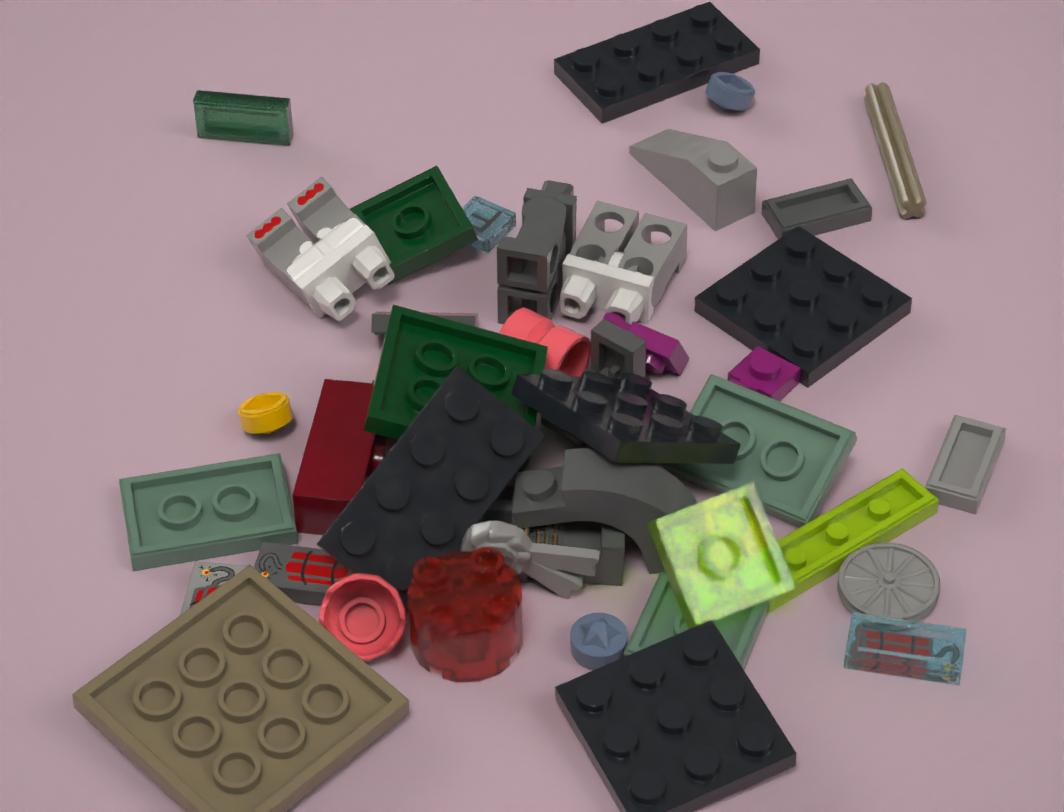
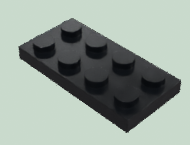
[554,1,760,124]
[316,366,545,614]

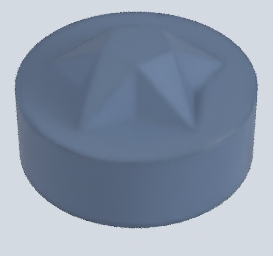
[705,72,755,111]
[570,613,628,669]

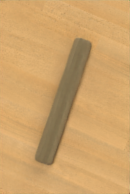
[864,82,927,219]

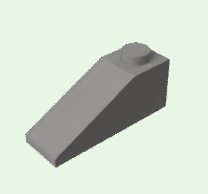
[629,129,757,231]

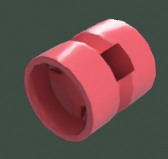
[499,307,591,377]

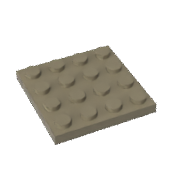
[72,565,409,812]

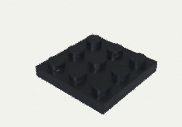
[694,226,912,388]
[511,369,741,464]
[555,620,796,812]

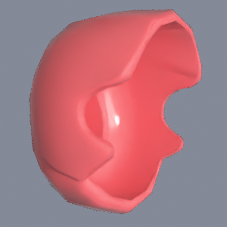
[318,573,406,661]

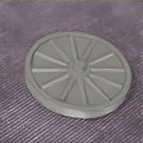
[837,542,940,627]

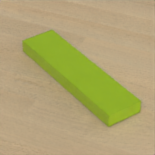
[733,468,939,613]

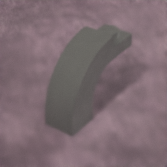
[512,448,706,574]

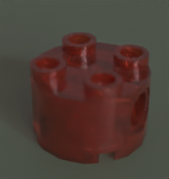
[408,547,523,683]

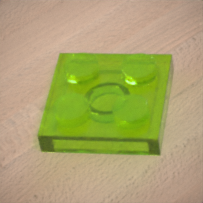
[646,482,796,629]

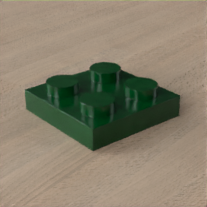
[350,165,478,285]

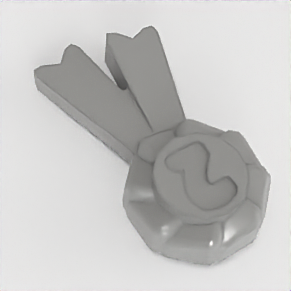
[461,520,600,599]

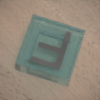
[462,195,516,253]

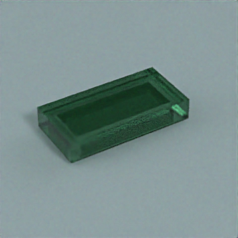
[193,90,294,146]

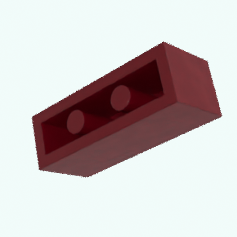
[292,379,392,535]

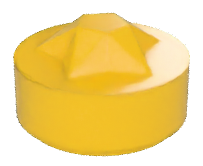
[238,392,294,434]

